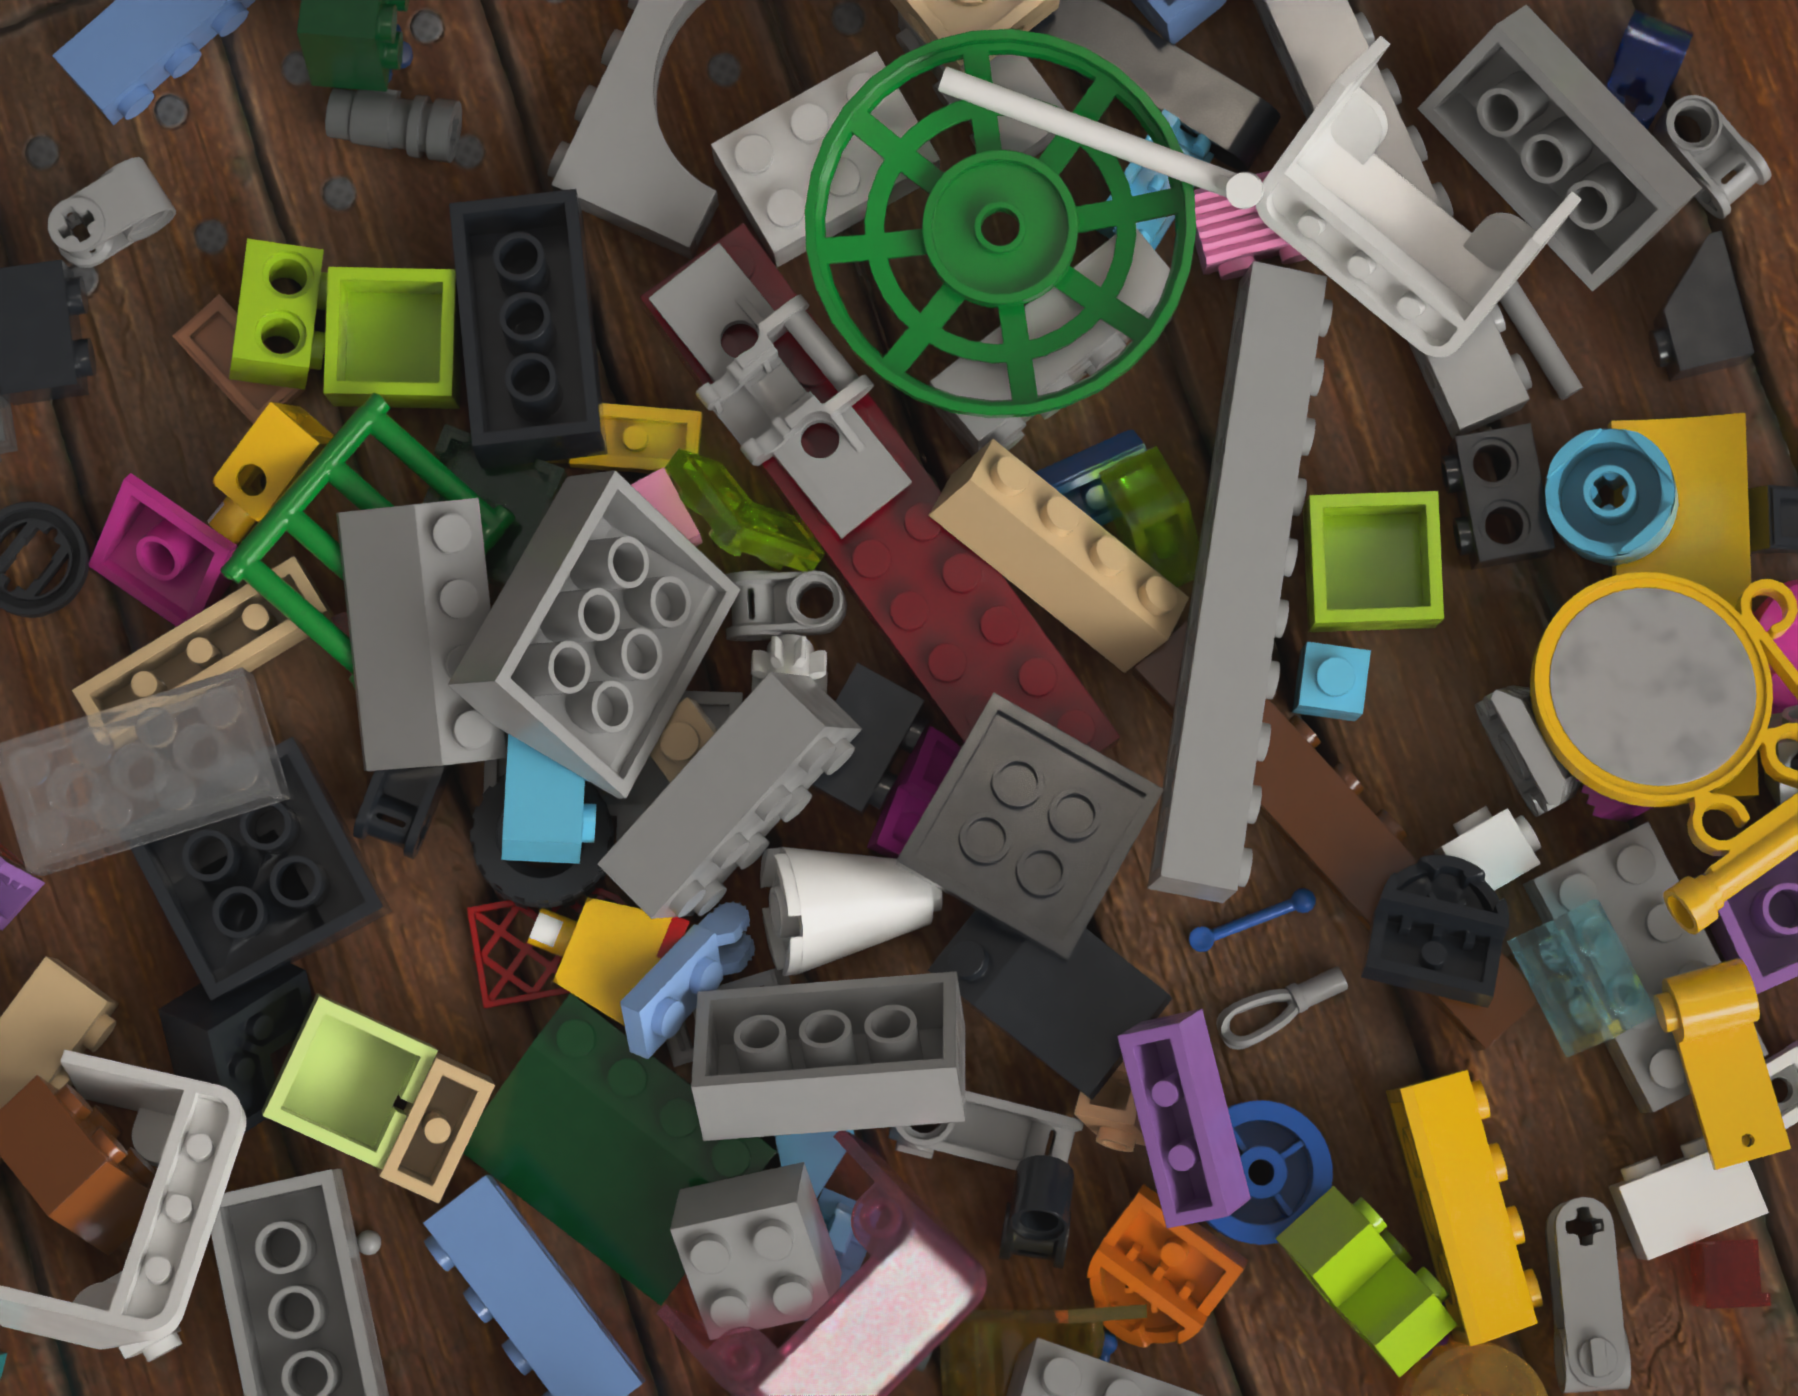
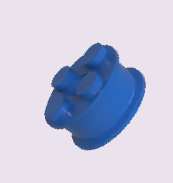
[1206,1100,1333,1245]

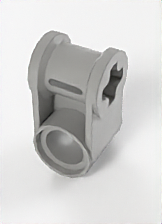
[1653,95,1772,219]
[48,157,176,268]
[725,570,847,641]

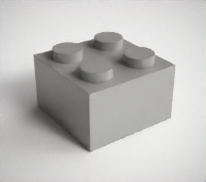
[670,1162,842,1340]

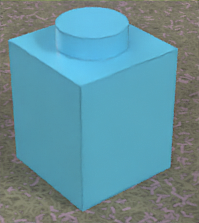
[1292,642,1371,721]

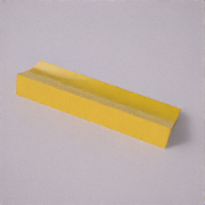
[1608,413,1759,800]

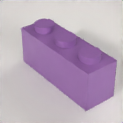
[1117,1009,1251,1228]

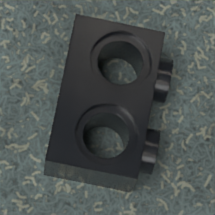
[1441,423,1555,570]

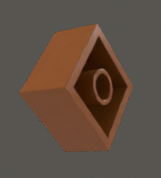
[0,1075,156,1256]

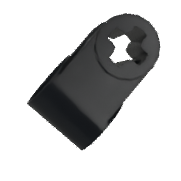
[998,1155,1074,1269]

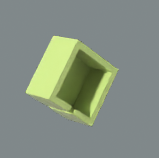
[262,993,438,1169]

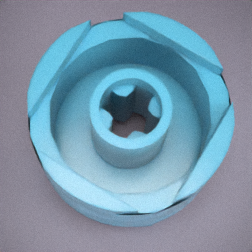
[1545,428,1679,566]

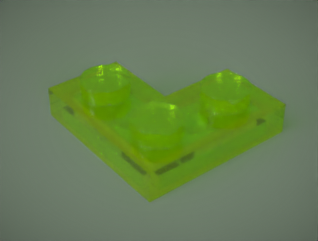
[665,448,825,571]

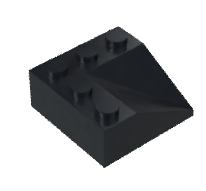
[120,737,392,1001]

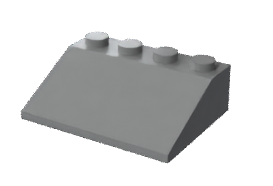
[448,470,741,799]

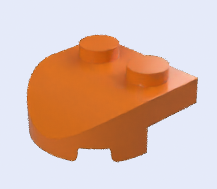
[1087,1184,1248,1348]

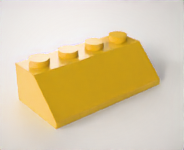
[1386,1070,1543,1346]

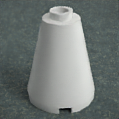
[760,847,942,976]

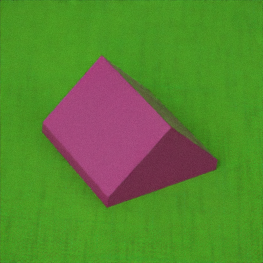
[89,473,238,627]

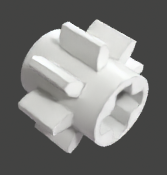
[751,634,828,693]

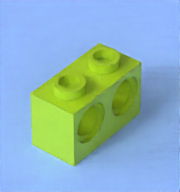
[229,238,328,390]

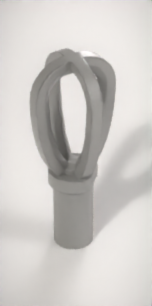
[1216,966,1348,1050]

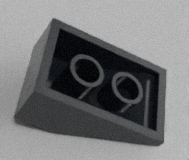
[928,910,1173,1100]

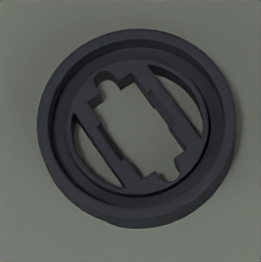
[0,502,91,618]

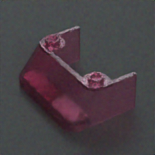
[656,1130,987,1396]

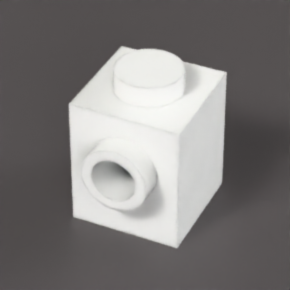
[1434,806,1541,891]

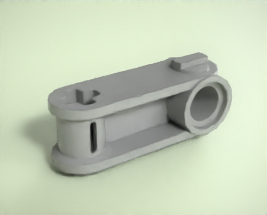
[888,1090,1084,1170]
[1545,1197,1631,1394]

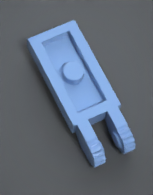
[620,901,755,1059]

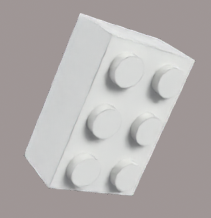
[711,51,940,268]

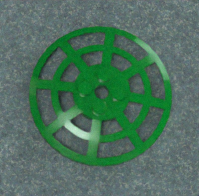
[805,29,1196,418]

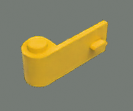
[1653,958,1791,1170]

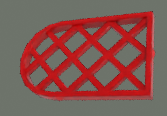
[467,888,628,1009]

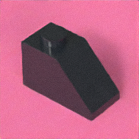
[1649,231,1754,382]

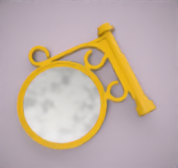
[1530,572,1798,935]

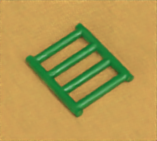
[220,393,516,688]

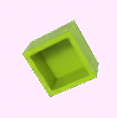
[323,267,462,409]
[1303,491,1444,632]

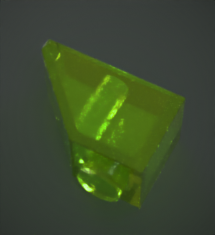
[1099,446,1199,587]

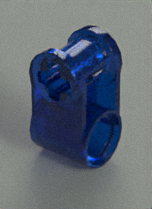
[1606,10,1694,130]

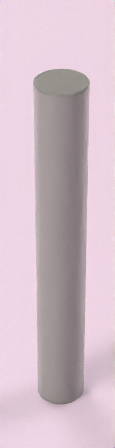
[1472,232,1583,401]

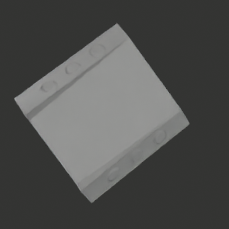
[1475,685,1581,817]

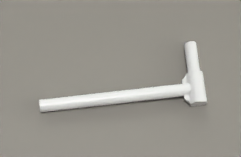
[938,66,1264,209]

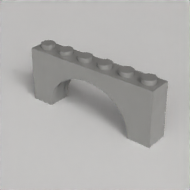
[548,0,719,260]

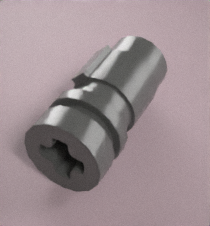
[325,88,462,163]

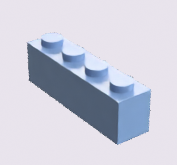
[52,0,256,126]
[423,1175,646,1396]

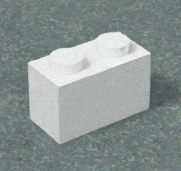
[1608,1136,1769,1260]

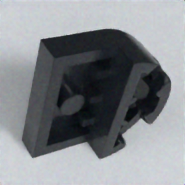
[1361,855,1509,1008]

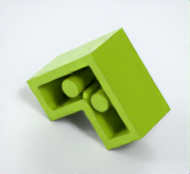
[1275,1186,1458,1378]

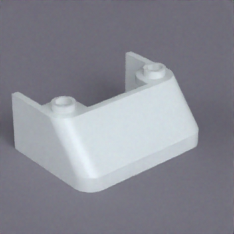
[1256,36,1582,357]
[0,1050,246,1349]

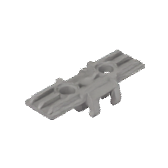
[648,243,912,539]

